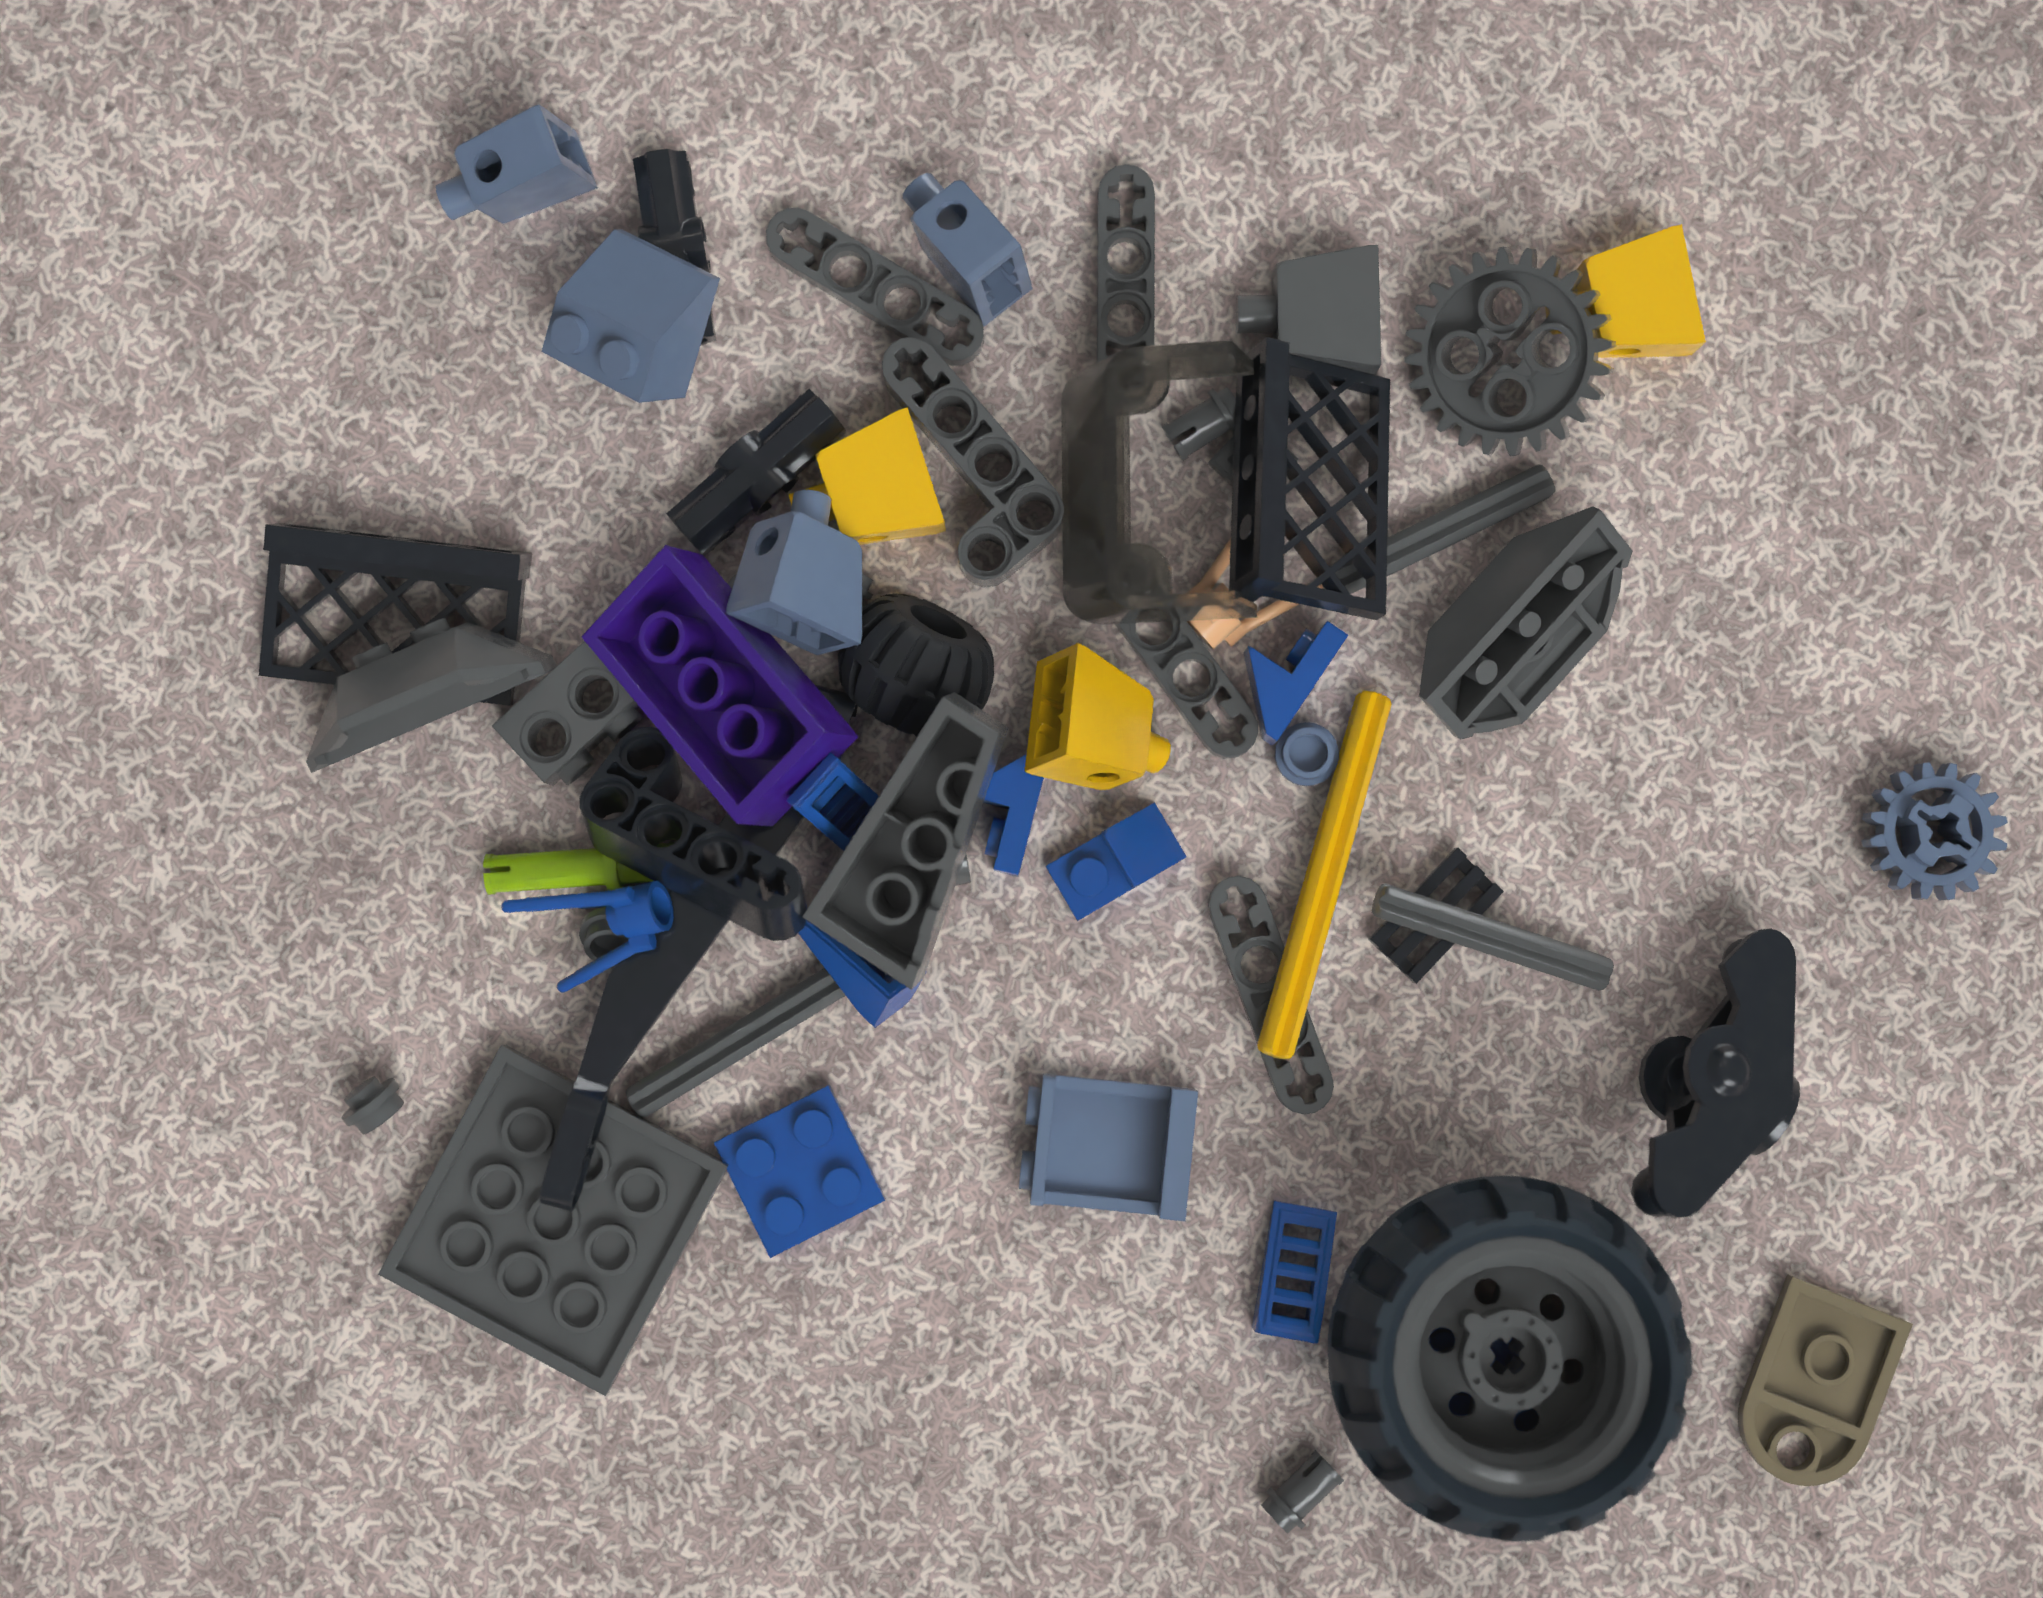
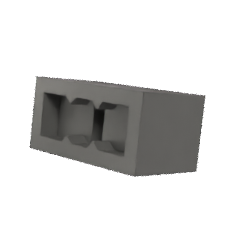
[492,641,642,786]

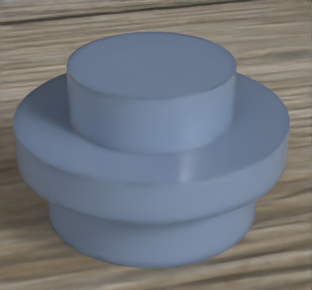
[1275,722,1339,786]

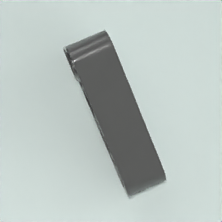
[882,337,1064,588]

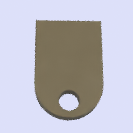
[1738,1274,1913,1486]

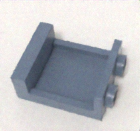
[1019,1073,1198,1222]

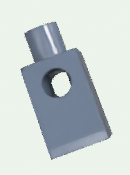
[436,104,598,224]
[902,173,1033,327]
[726,490,862,655]

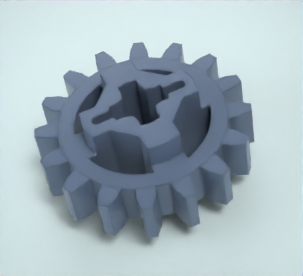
[1861,762,2008,901]

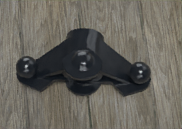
[1631,928,1800,1219]

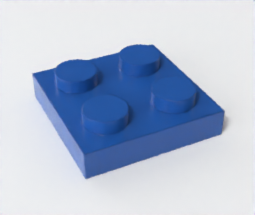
[714,1084,886,1258]

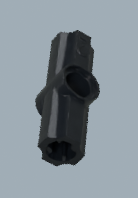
[633,149,717,346]
[666,388,846,557]

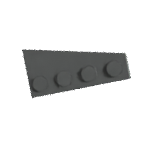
[802,692,1009,990]

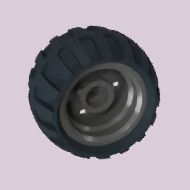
[1328,1176,1692,1542]

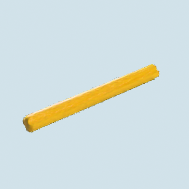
[1257,690,1392,1059]

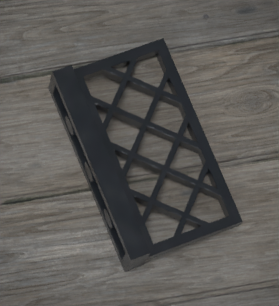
[1229,337,1390,620]
[259,523,532,706]

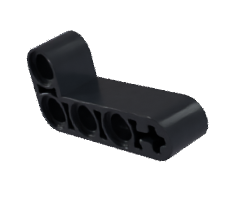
[579,726,807,941]

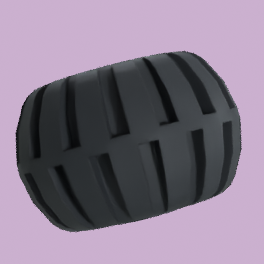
[838,594,994,737]

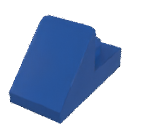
[1243,621,1348,746]
[983,754,1044,877]
[1045,803,1187,921]

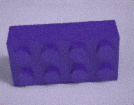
[581,545,859,827]

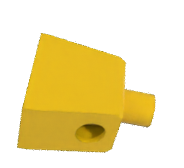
[1545,224,1706,358]
[788,407,946,545]
[1025,643,1171,790]

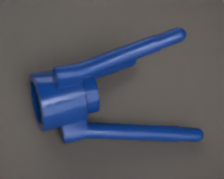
[501,881,674,993]

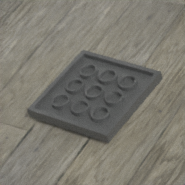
[378,1045,729,1396]

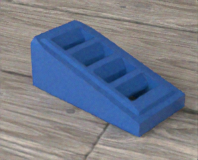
[786,752,879,851]
[798,921,927,1028]
[1252,1200,1337,1343]

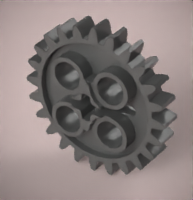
[1404,247,1616,456]

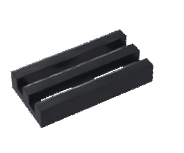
[1368,847,1504,984]

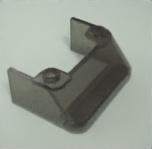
[1061,340,1257,624]

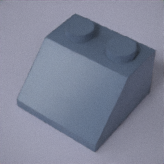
[541,229,720,403]

